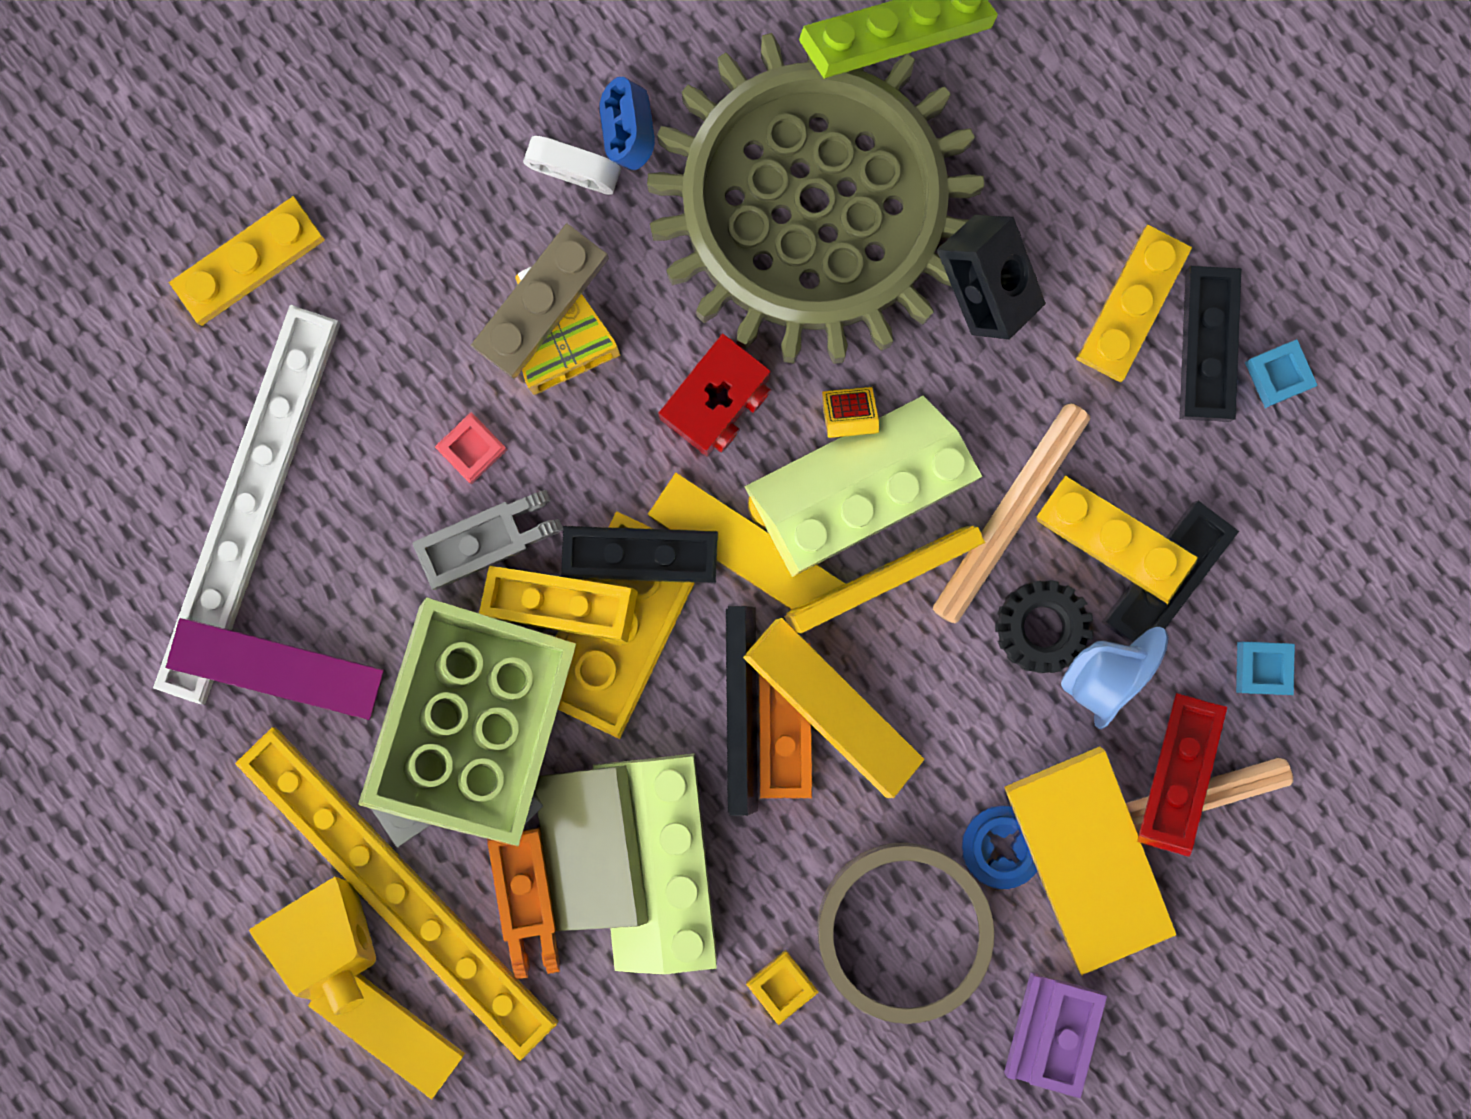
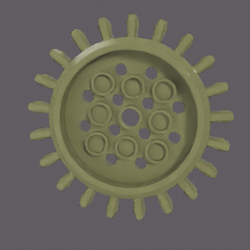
[647,33,984,364]

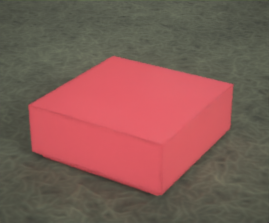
[435,412,508,485]

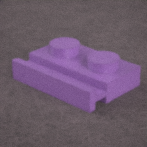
[1004,972,1107,1098]

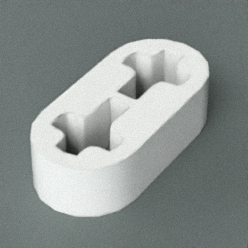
[523,136,621,195]

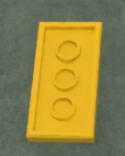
[556,511,695,739]
[1004,746,1176,975]

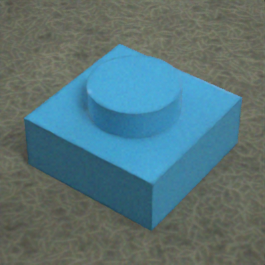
[1245,339,1318,408]
[1236,642,1295,695]

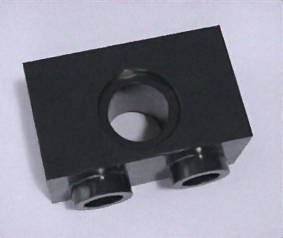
[937,215,1046,340]

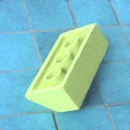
[745,396,982,577]
[593,753,717,974]

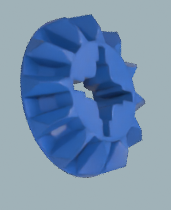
[962,806,1037,889]

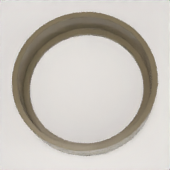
[817,843,994,1024]

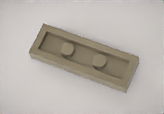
[471,223,609,380]

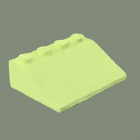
[358,597,576,846]

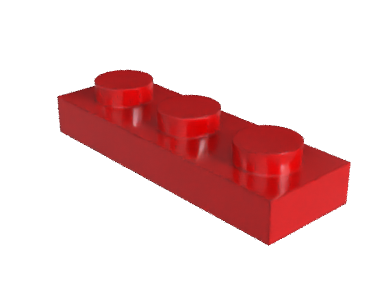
[1137,693,1228,857]

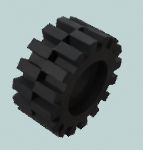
[995,580,1094,673]

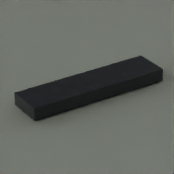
[726,606,758,816]

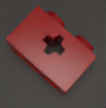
[658,333,772,457]

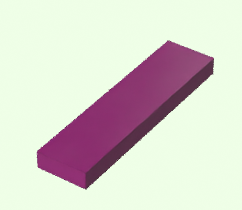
[165,618,384,720]

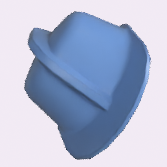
[1061,627,1168,729]

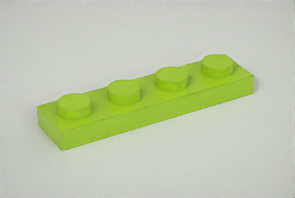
[799,0,998,79]

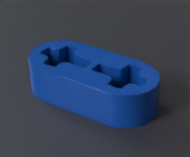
[600,77,655,170]

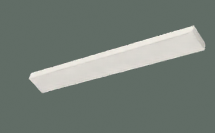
[153,305,341,705]

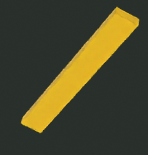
[235,727,559,1061]

